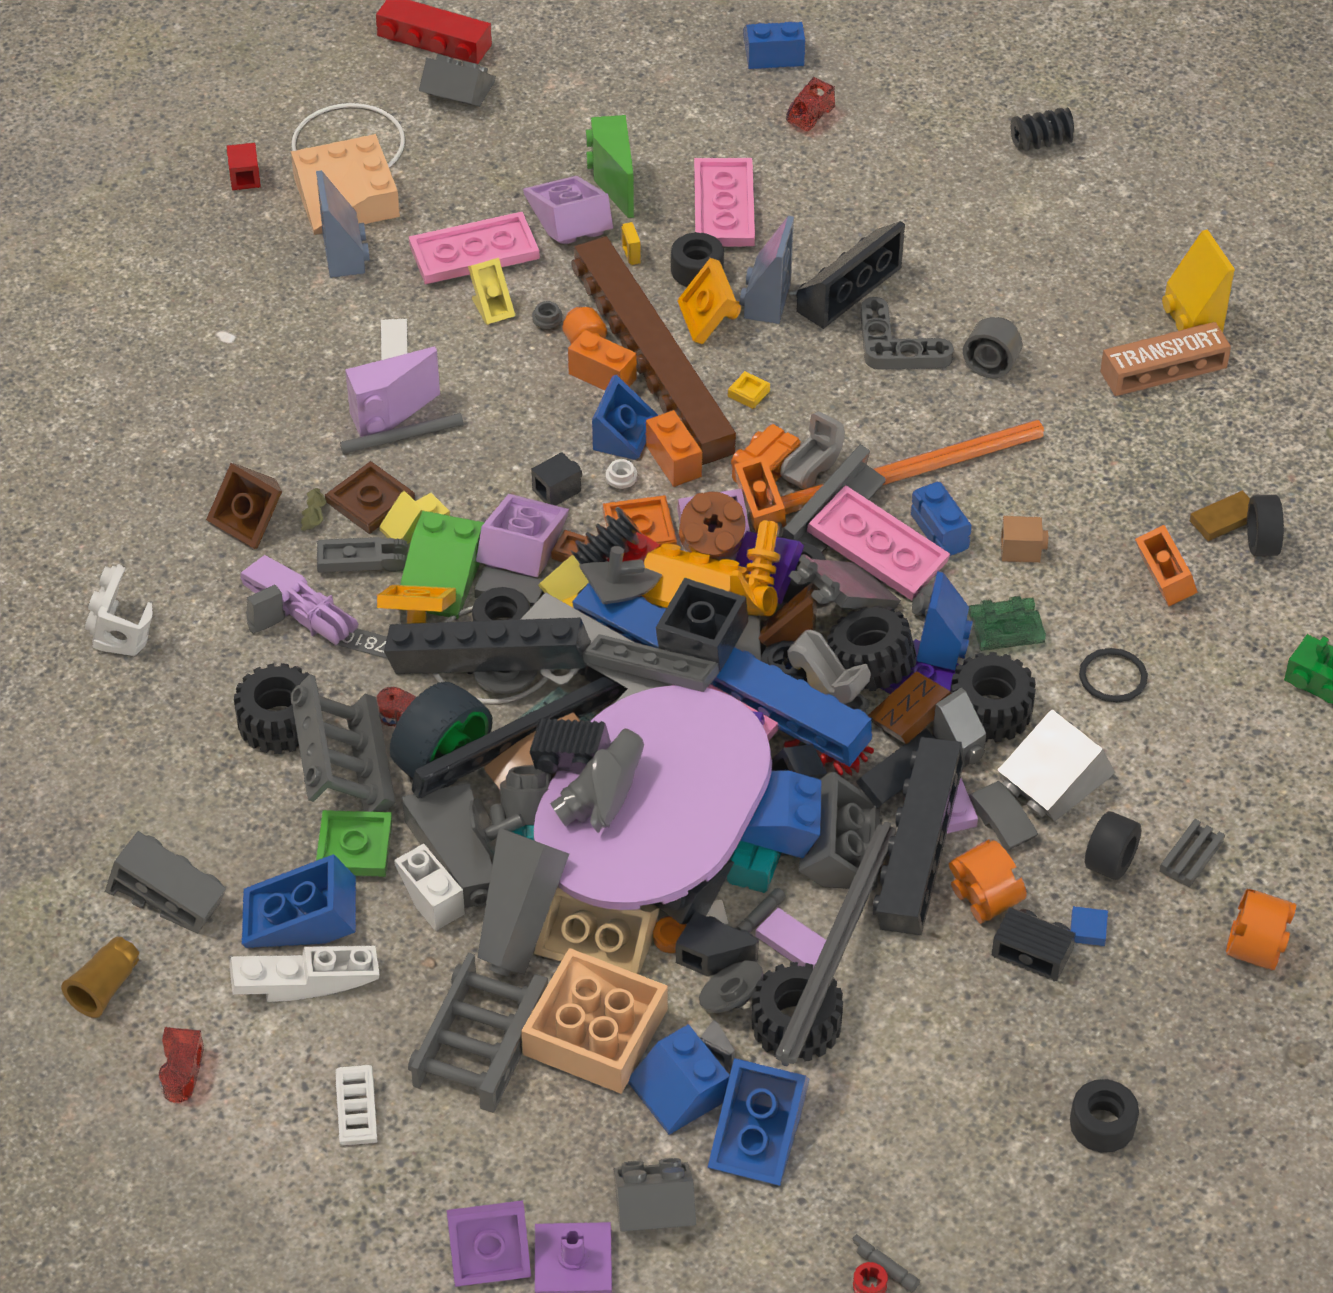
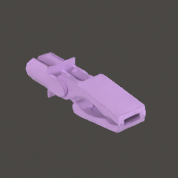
[241,555,359,645]

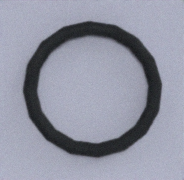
[1079,648,1148,703]

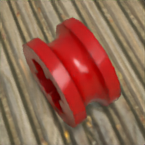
[853,1262,888,1293]

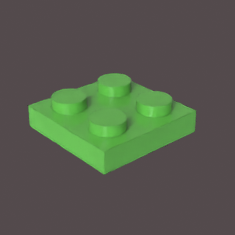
[316,810,392,877]

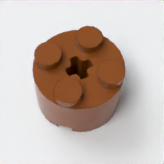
[679,492,746,561]

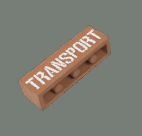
[1100,322,1231,396]

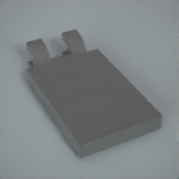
[789,555,901,610]

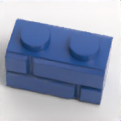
[911,482,972,556]

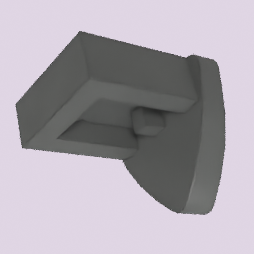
[246,585,285,633]

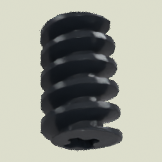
[1010,107,1074,152]
[570,507,642,564]

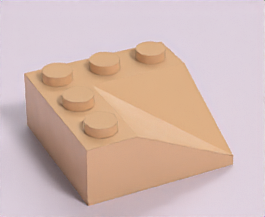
[291,134,400,235]
[521,948,668,1094]

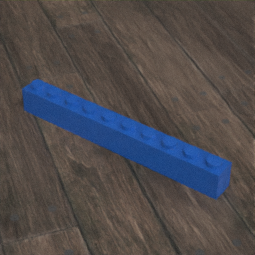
[572,583,872,767]

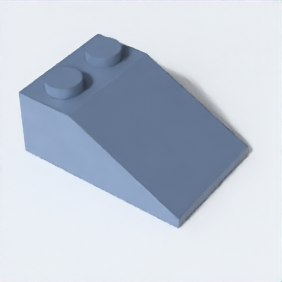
[316,170,370,278]
[740,216,794,324]

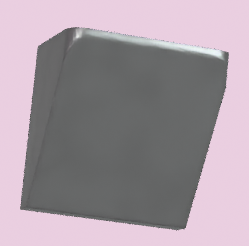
[700,1020,735,1073]

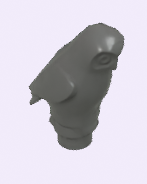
[550,728,644,833]

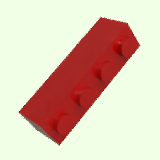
[376,0,492,64]

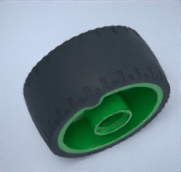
[389,681,493,789]

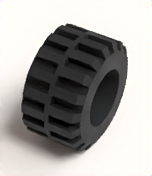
[827,606,917,691]
[950,652,1036,743]
[234,663,319,754]
[751,962,844,1062]

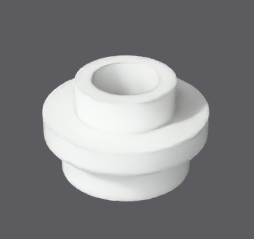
[606,459,637,489]

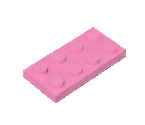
[694,158,755,247]
[409,212,540,284]
[807,485,950,601]

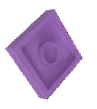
[447,1200,531,1287]
[535,1222,612,1293]

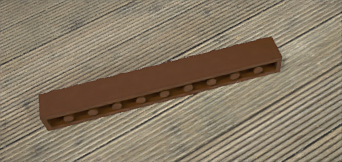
[571,236,736,465]

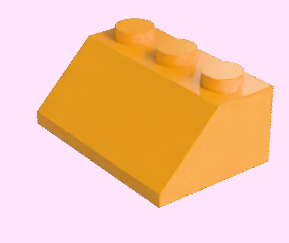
[642,543,750,608]

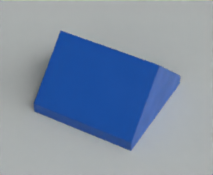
[592,375,658,460]

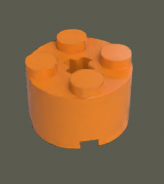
[949,839,1027,924]
[1226,888,1297,970]

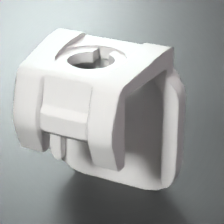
[85,564,153,656]

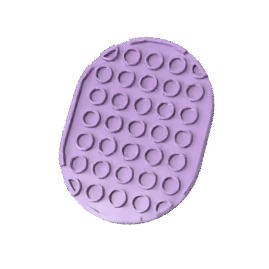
[534,685,772,910]

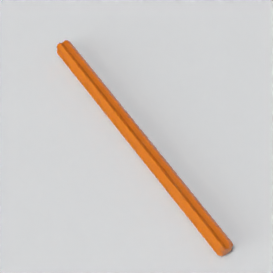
[780,420,1044,514]

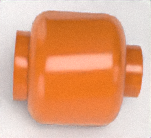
[562,307,607,344]

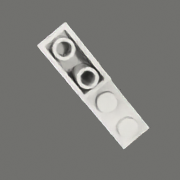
[229,946,380,1002]

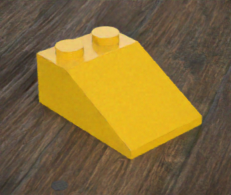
[1162,229,1235,333]

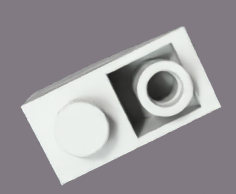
[394,844,465,931]

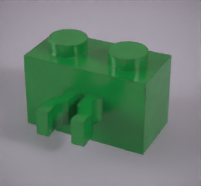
[1284,634,1333,704]

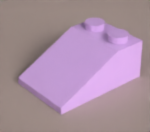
[523,176,613,244]
[345,346,440,437]
[476,494,569,578]

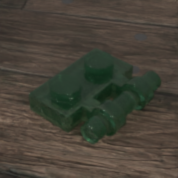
[968,596,1046,651]

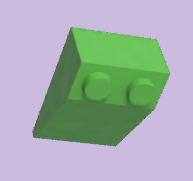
[586,115,634,218]
[400,511,484,619]

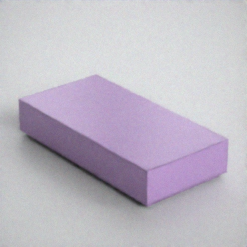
[756,908,826,969]

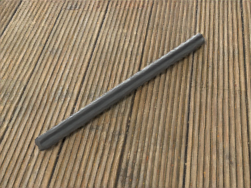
[775,822,897,1066]

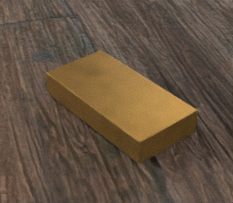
[1189,490,1250,541]

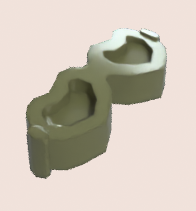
[301,488,327,531]

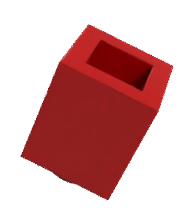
[226,142,261,191]

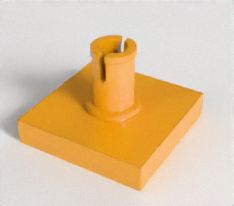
[677,258,741,344]
[377,585,456,624]

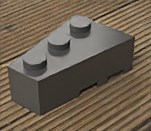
[104,831,226,934]

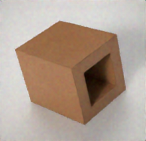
[1001,516,1049,563]

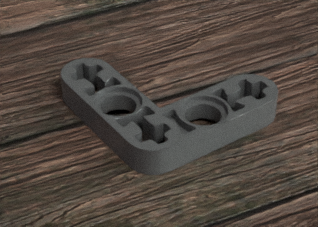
[861,297,954,370]

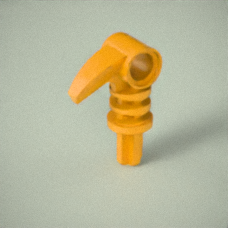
[730,520,780,616]

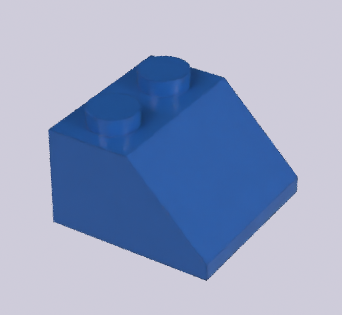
[743,22,805,69]
[916,571,973,670]
[628,1024,730,1135]

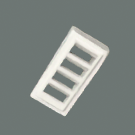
[335,1065,377,1146]

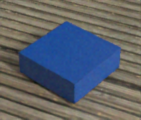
[1070,906,1108,946]

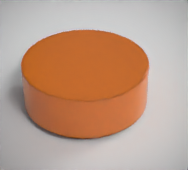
[653,916,686,953]

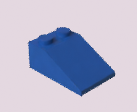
[740,771,821,859]
[242,854,356,948]
[707,1058,810,1186]

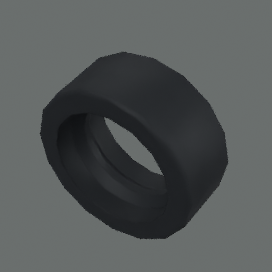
[1247,494,1284,556]

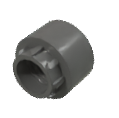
[963,317,1023,378]
[500,765,553,825]

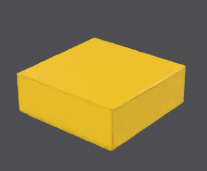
[621,222,641,265]
[728,371,770,409]

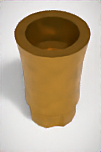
[61,936,140,1018]

